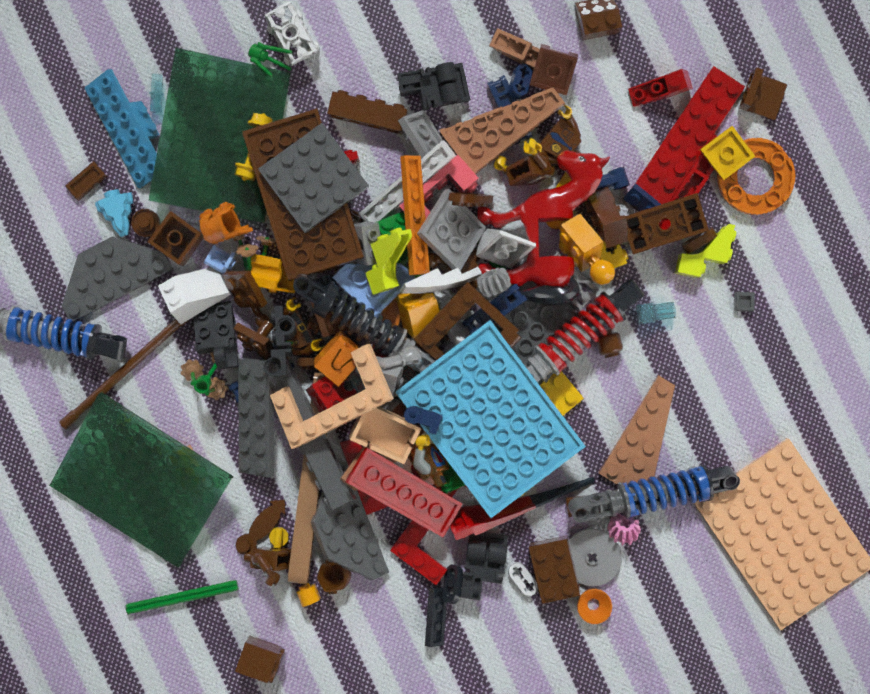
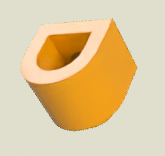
[296,583,321,607]

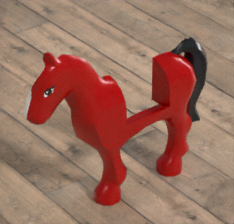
[478,150,610,305]

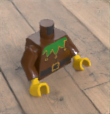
[271,297,325,356]

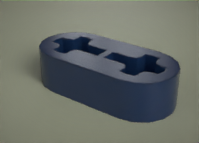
[508,63,532,99]

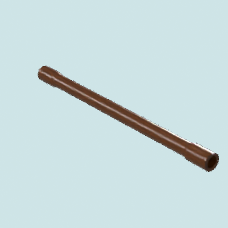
[59,318,190,430]

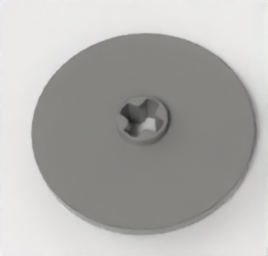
[569,528,622,586]

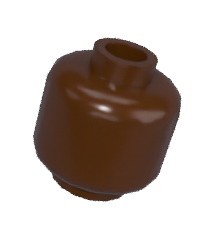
[596,329,623,358]

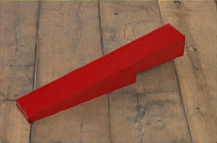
[659,134,717,230]

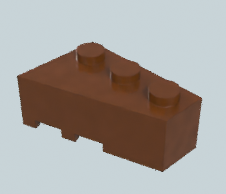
[584,187,628,249]

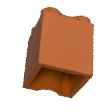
[314,331,360,387]

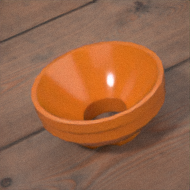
[577,588,613,624]

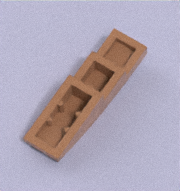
[489,28,540,70]

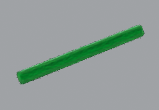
[125,580,239,614]

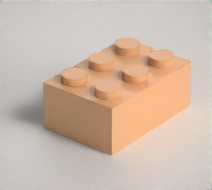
[349,407,421,464]

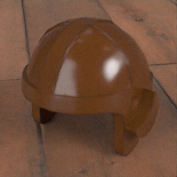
[317,560,352,595]

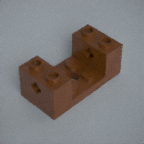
[625,193,709,254]

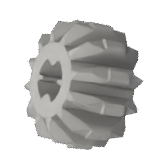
[477,268,511,297]

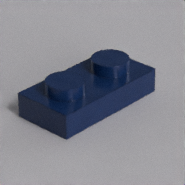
[623,183,661,212]

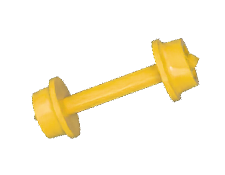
[235,113,273,181]

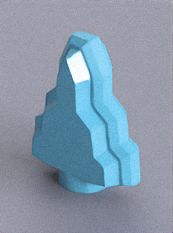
[95,189,134,237]

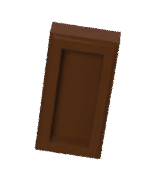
[65,161,107,201]

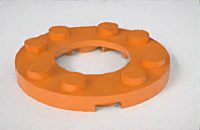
[717,138,795,215]

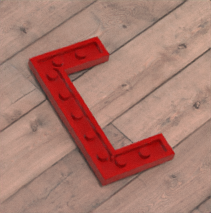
[390,482,468,585]

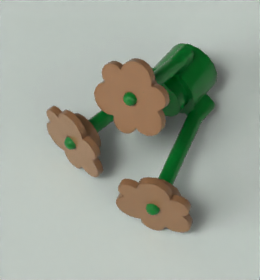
[233,232,276,272]

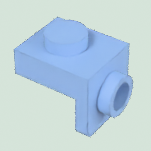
[204,245,236,274]

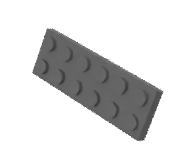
[238,358,274,478]

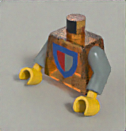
[408,435,449,488]

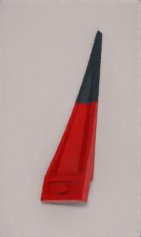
[450,477,595,540]

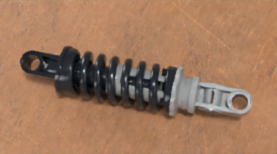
[293,274,436,372]

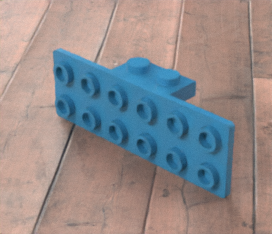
[85,69,166,188]

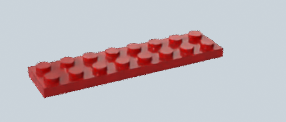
[633,66,745,204]

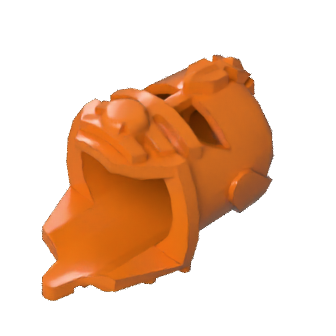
[199,202,253,244]

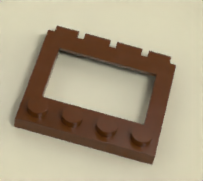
[414,281,521,360]

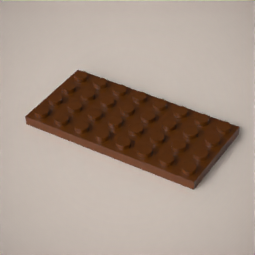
[242,108,364,281]

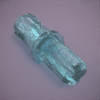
[149,74,164,113]

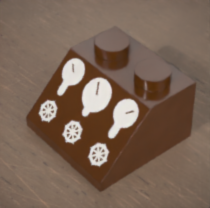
[575,0,622,41]

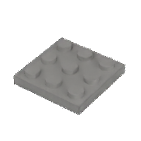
[417,189,486,271]

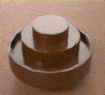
[131,209,161,237]

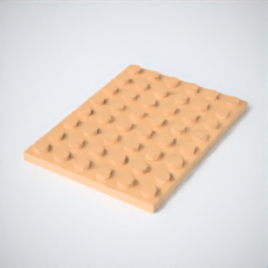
[693,438,870,630]

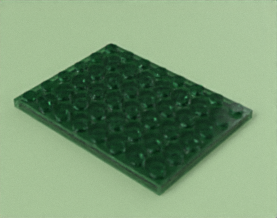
[148,48,291,223]
[49,392,234,568]

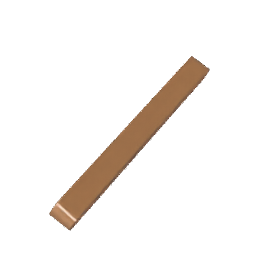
[288,372,327,584]

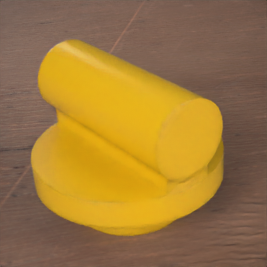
[269,527,289,548]

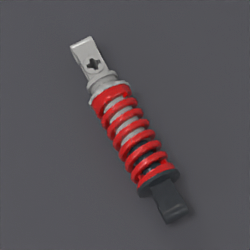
[525,279,644,382]

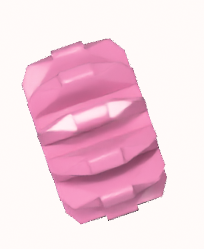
[607,514,641,546]

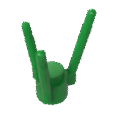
[248,42,292,77]

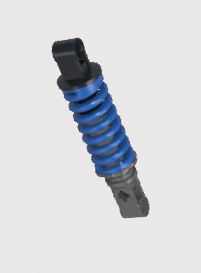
[568,465,740,522]

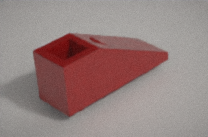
[628,69,693,107]

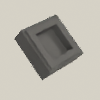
[734,292,755,312]

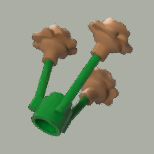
[180,352,228,400]

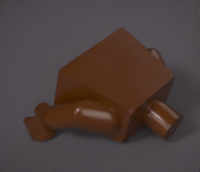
[244,547,291,586]

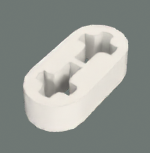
[508,562,538,596]

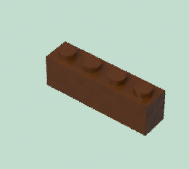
[327,90,408,135]

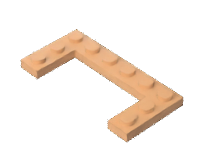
[270,344,394,449]

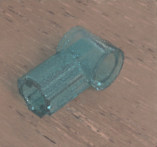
[636,302,676,324]

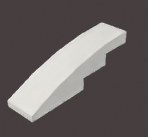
[400,267,482,294]

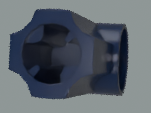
[596,167,630,190]

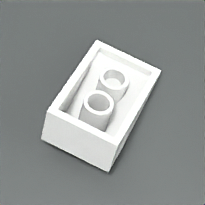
[476,229,536,269]
[158,267,231,324]

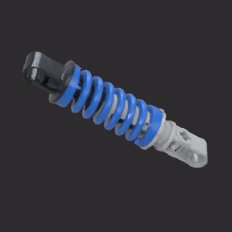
[0,305,127,360]

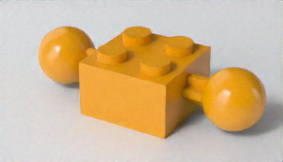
[546,214,615,285]

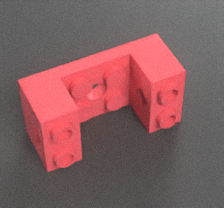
[399,155,479,218]

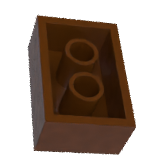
[529,535,581,604]

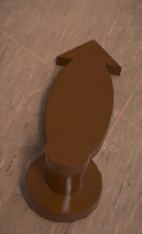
[235,499,286,555]

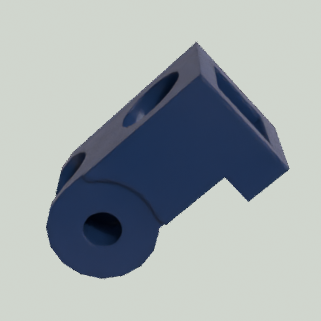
[404,406,443,435]

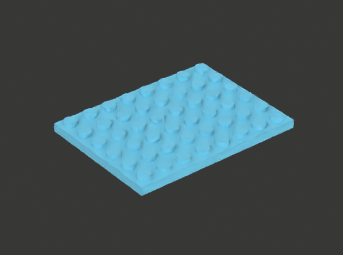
[395,320,586,518]

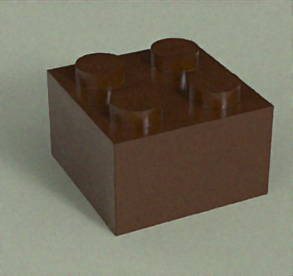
[148,211,204,267]

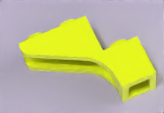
[674,224,736,278]
[365,228,412,295]

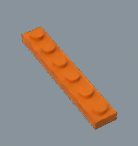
[400,155,430,275]

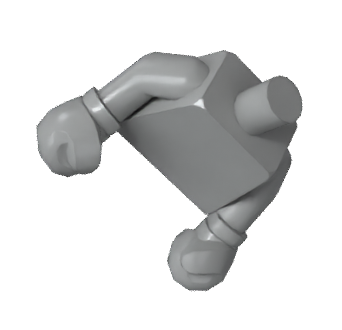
[355,346,422,402]

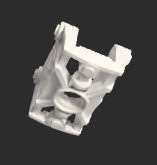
[265,1,320,66]

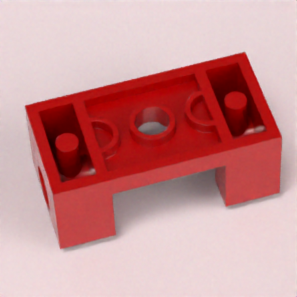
[306,346,383,412]

